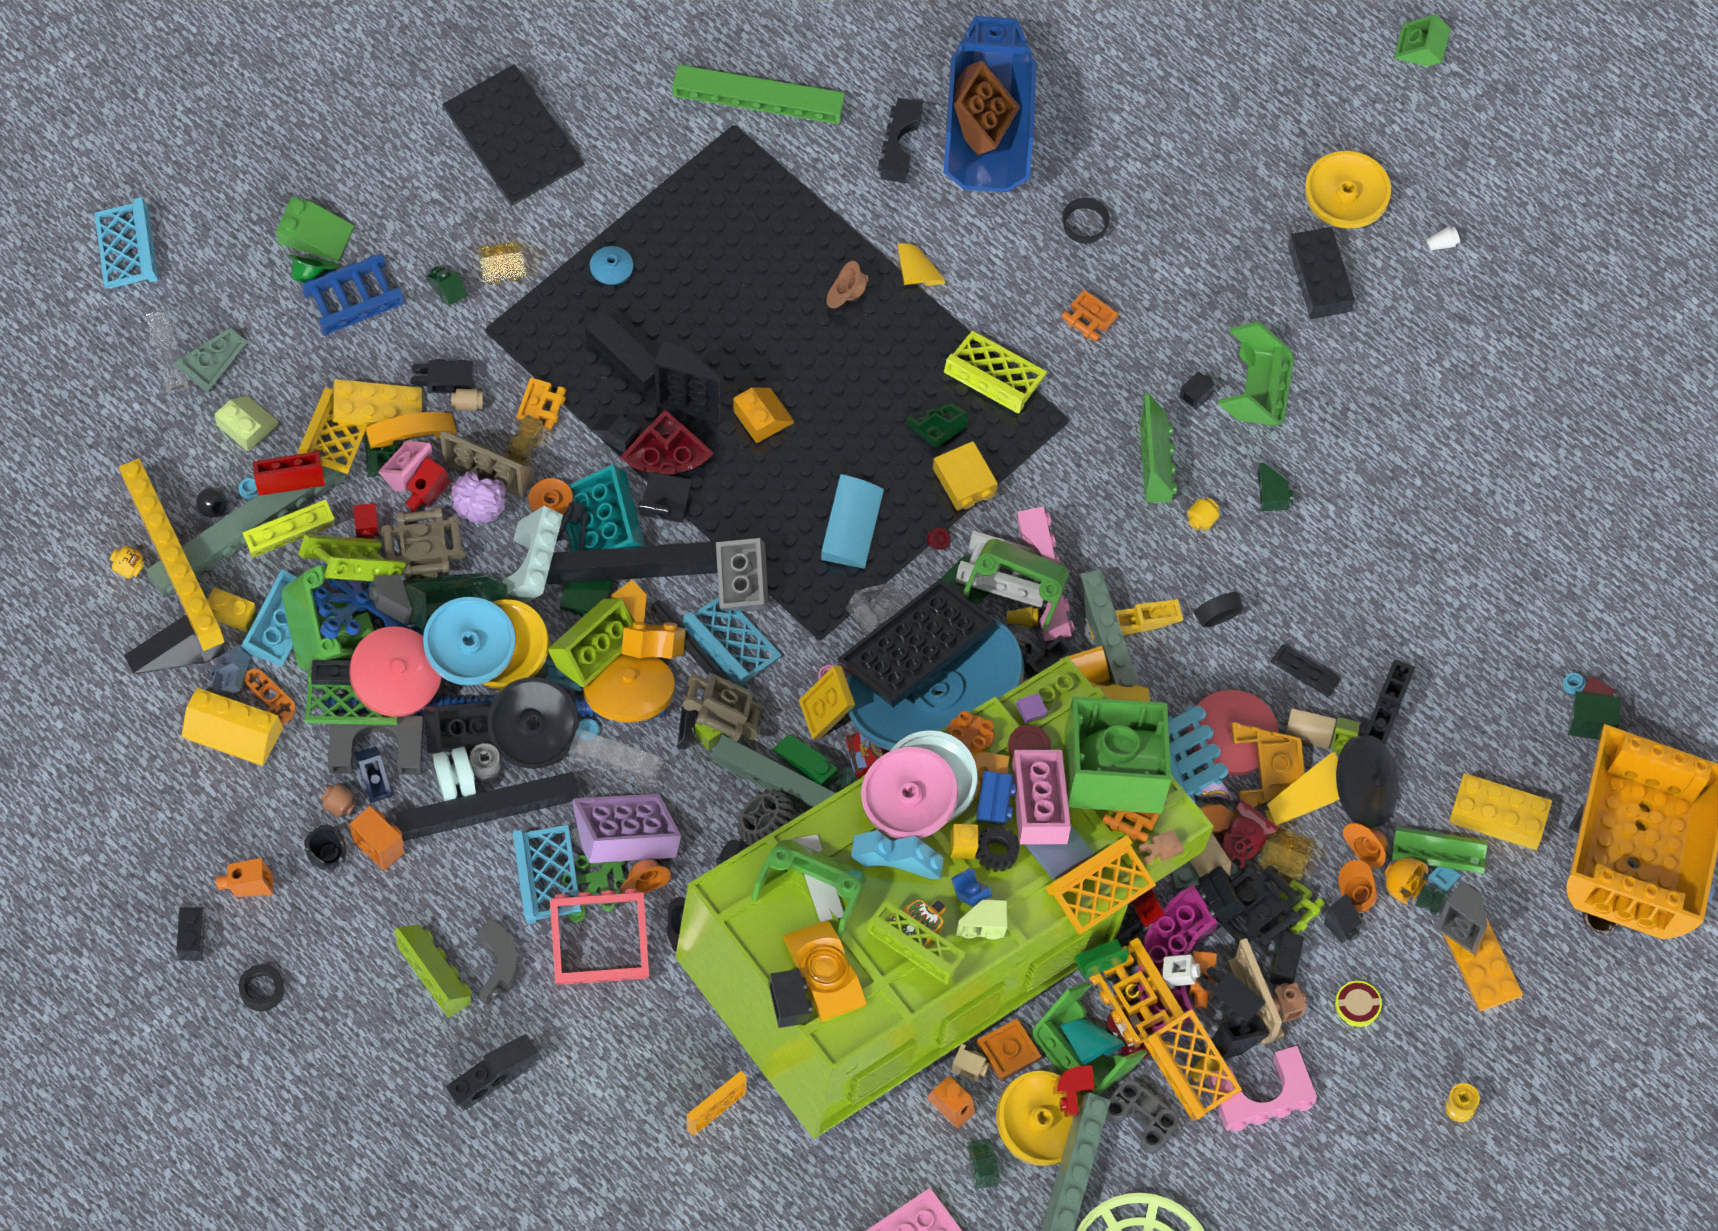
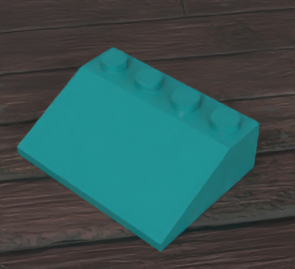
[563,464,645,551]

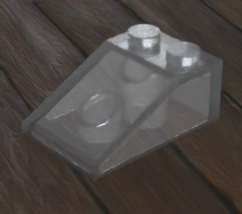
[846,579,918,636]

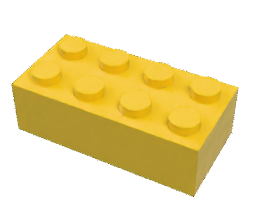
[1448,773,1552,850]

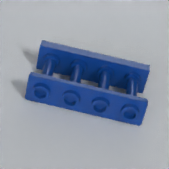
[302,254,404,336]

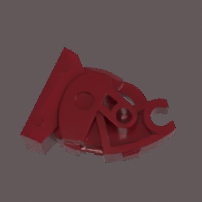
[1221,800,1278,868]

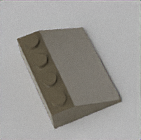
[440,431,535,499]

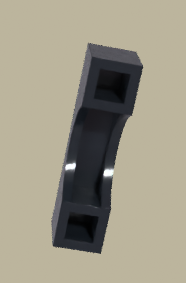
[878,98,923,184]

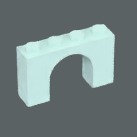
[498,506,563,604]

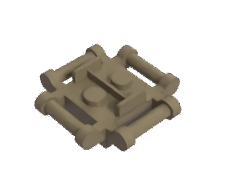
[381,506,466,578]
[683,673,763,742]

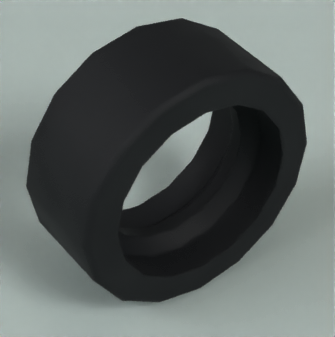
[238,964,284,1012]

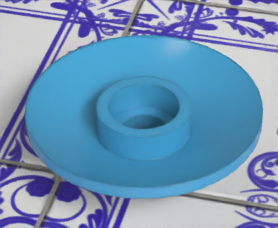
[590,246,633,285]

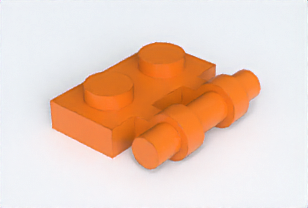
[1061,290,1119,342]
[1102,810,1160,843]

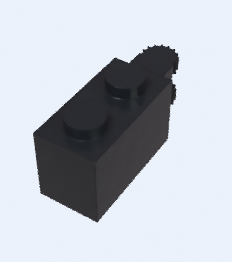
[411,359,474,394]
[1197,967,1265,1029]

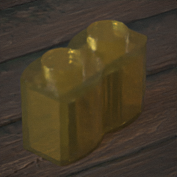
[508,415,543,463]

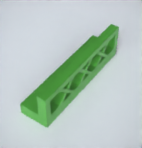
[1392,826,1488,874]

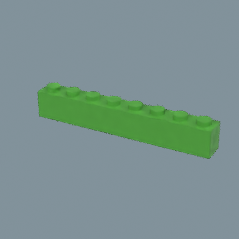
[673,65,845,124]

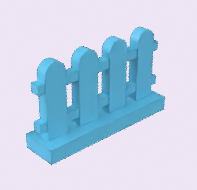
[1168,705,1228,802]

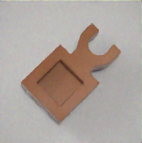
[1138,830,1184,865]

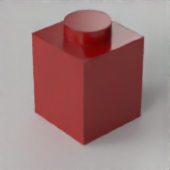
[353,503,379,539]

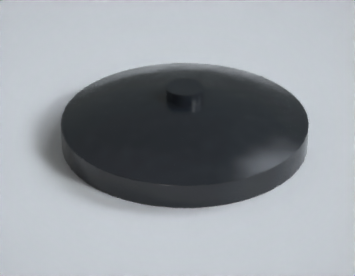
[487,677,579,769]
[1336,735,1398,827]

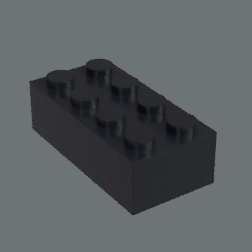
[1288,226,1355,319]

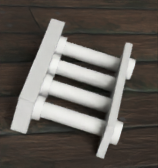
[956,531,1056,608]

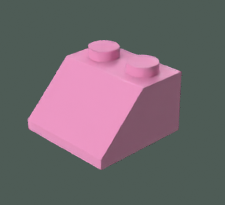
[379,441,433,492]

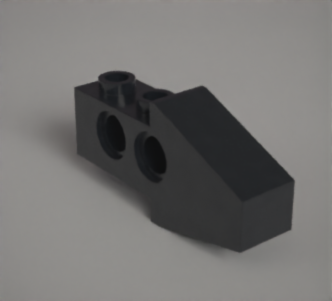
[1364,659,1415,745]
[445,1034,542,1111]

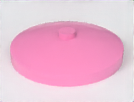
[861,747,958,839]

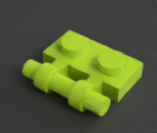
[1279,879,1325,935]

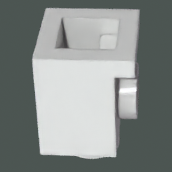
[1163,955,1201,989]

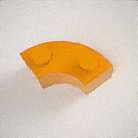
[621,622,686,659]

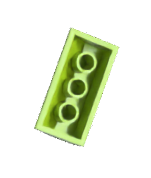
[547,598,633,687]
[394,924,472,1018]

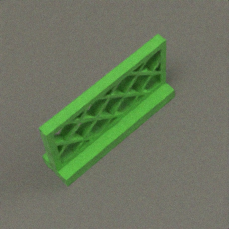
[305,669,398,725]

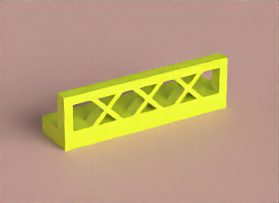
[243,500,335,559]

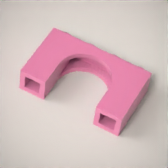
[1207,1046,1317,1132]

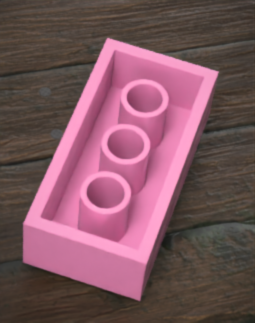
[1011,750,1071,844]

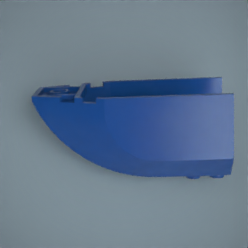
[943,16,1037,193]

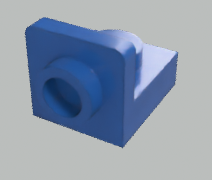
[951,868,992,907]

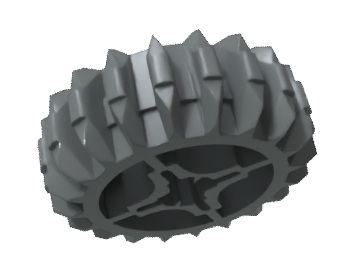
[736,789,796,846]

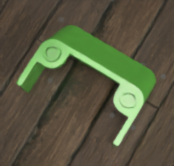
[1218,321,1294,426]
[963,539,1069,632]
[752,840,866,937]
[1033,982,1147,1096]

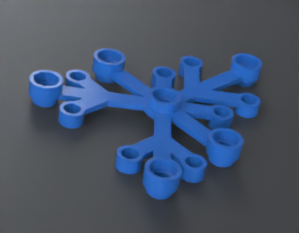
[312,562,423,639]

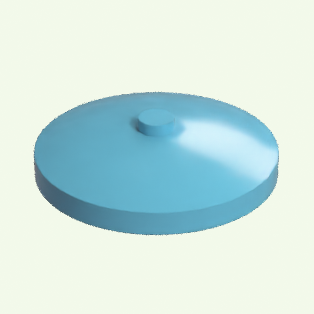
[423,597,515,685]

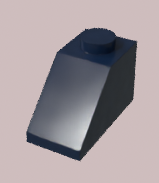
[354,746,392,803]

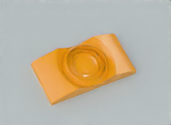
[783,920,867,1022]

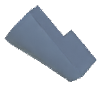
[200,647,251,696]

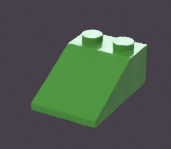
[276,196,354,262]

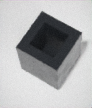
[1179,371,1215,410]

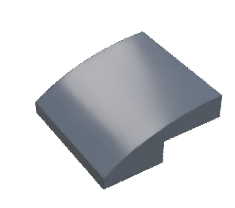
[1024,826,1094,880]

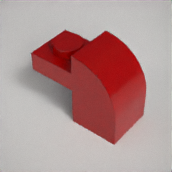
[1053,1065,1095,1117]

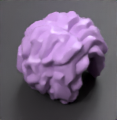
[451,470,507,524]

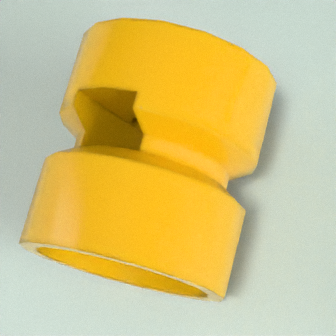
[1445,1083,1480,1122]

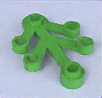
[562,855,626,923]

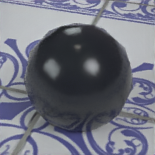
[196,487,227,518]

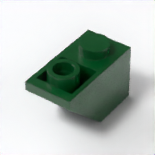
[424,266,468,306]

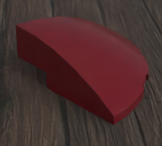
[620,410,714,475]

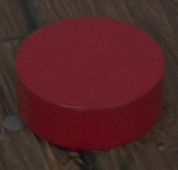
[927,528,951,550]

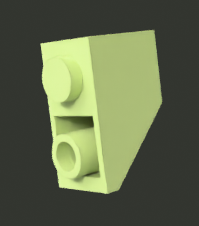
[956,900,1007,939]

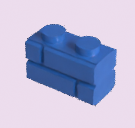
[976,771,1016,825]

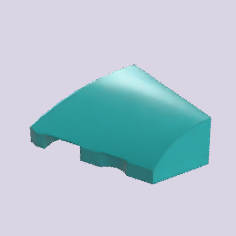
[1061,1019,1125,1065]

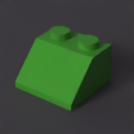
[1394,14,1451,66]

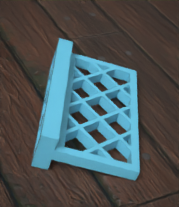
[95,197,159,288]
[682,597,782,687]
[513,825,582,924]

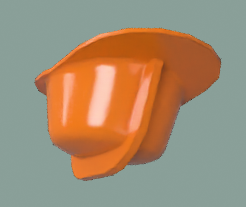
[1343,823,1388,868]
[619,859,671,894]
[1338,860,1378,913]

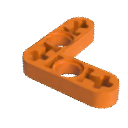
[244,669,296,726]

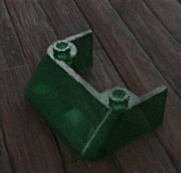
[403,573,508,629]

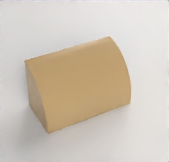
[1285,708,1336,749]
[1190,832,1231,877]

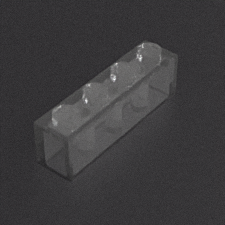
[568,728,666,788]

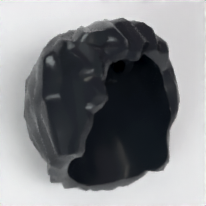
[304,824,347,870]

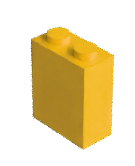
[933,441,998,511]

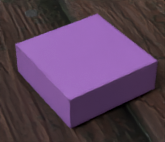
[1016,693,1048,724]

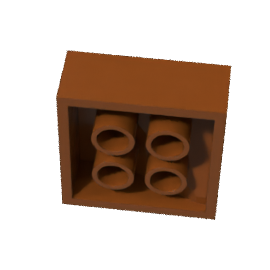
[954,61,1020,155]

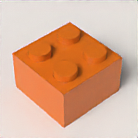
[349,806,404,871]

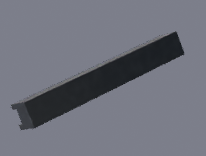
[547,541,723,585]
[395,772,580,841]

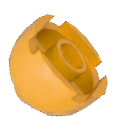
[1385,857,1429,905]

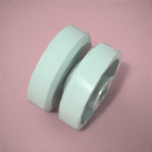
[432,747,476,801]

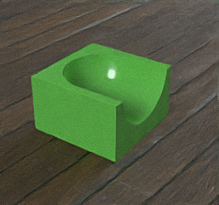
[1064,697,1171,814]

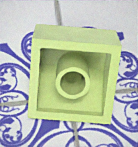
[215,396,280,452]

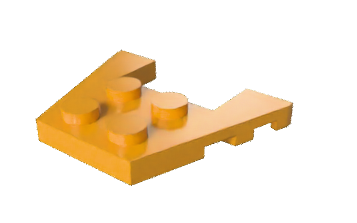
[1230,723,1305,807]

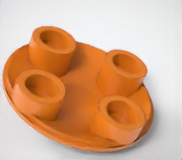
[947,711,994,752]

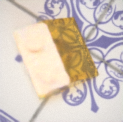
[476,241,526,285]
[1258,827,1317,881]

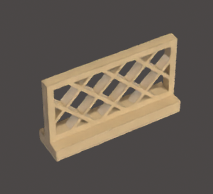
[1227,938,1284,1045]

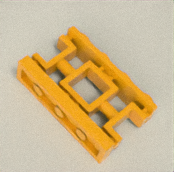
[1089,937,1185,1048]

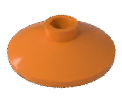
[528,478,573,515]

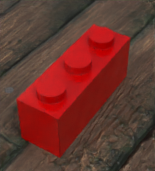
[253,451,325,496]

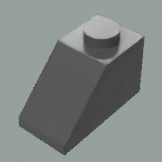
[369,575,412,624]

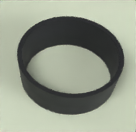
[1062,198,1110,244]
[1194,592,1243,628]

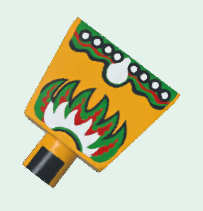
[888,899,946,949]

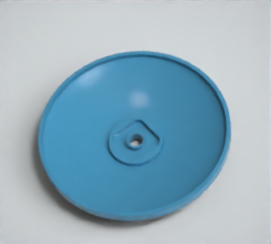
[847,618,1024,751]

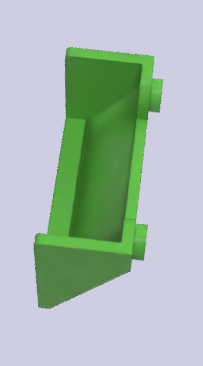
[282,565,355,670]

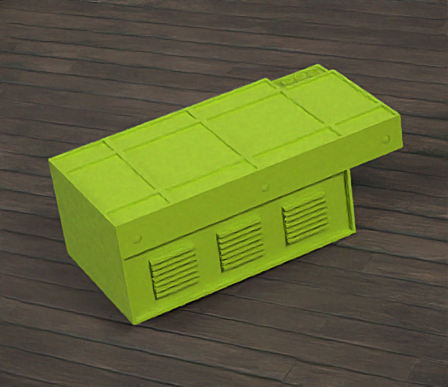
[675,656,1214,1139]

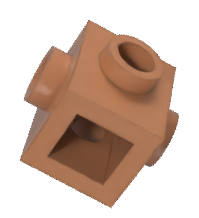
[1272,983,1307,1023]

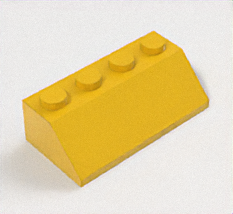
[182,688,283,766]

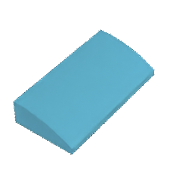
[821,474,884,569]
[240,569,315,667]

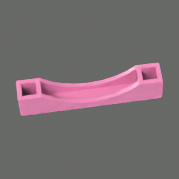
[1016,506,1074,645]

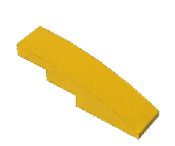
[1087,599,1183,641]

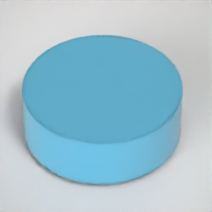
[577,718,600,741]

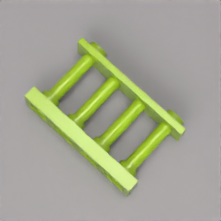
[298,534,406,581]

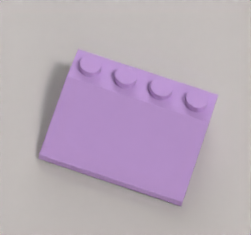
[572,794,681,863]

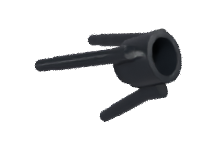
[556,502,589,551]

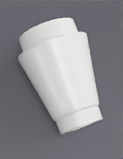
[1426,227,1460,251]

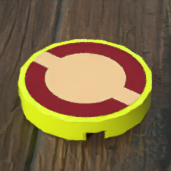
[1335,981,1382,1027]

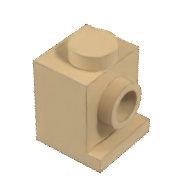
[952,1044,990,1082]

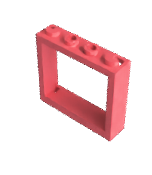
[550,889,649,985]

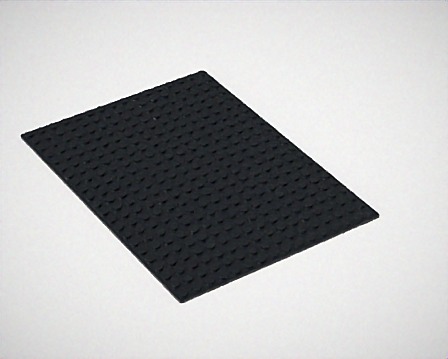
[485,125,1069,640]

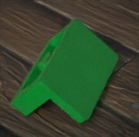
[1074,939,1129,979]

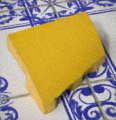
[897,243,945,286]

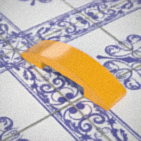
[365,412,457,449]

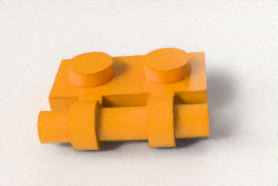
[516,378,566,430]

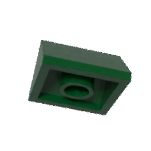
[1568,691,1621,740]

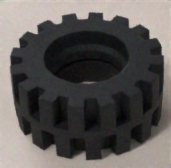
[976,825,1020,872]

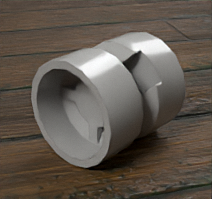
[470,744,501,783]

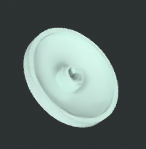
[891,730,978,823]

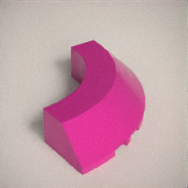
[1137,885,1217,1033]

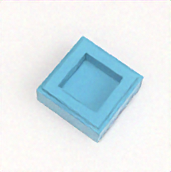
[1428,867,1461,893]

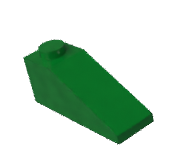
[773,734,838,788]

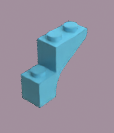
[851,830,944,879]

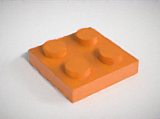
[977,1019,1042,1082]

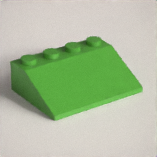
[1140,393,1177,502]

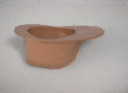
[826,261,868,308]

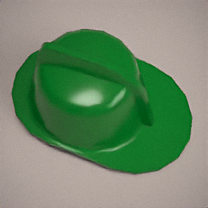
[289,254,339,283]

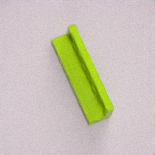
[867,900,966,985]

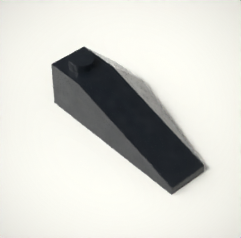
[124,615,225,674]

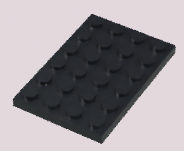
[442,64,584,206]
[837,579,997,708]

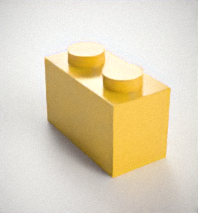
[207,587,257,632]

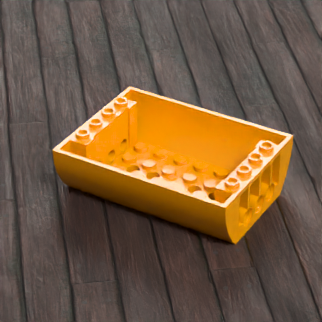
[1567,724,1718,939]

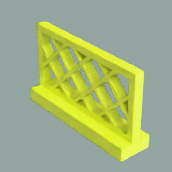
[944,331,1047,414]

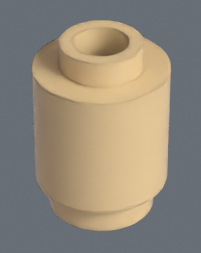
[451,389,483,411]

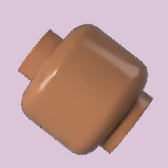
[320,783,356,818]

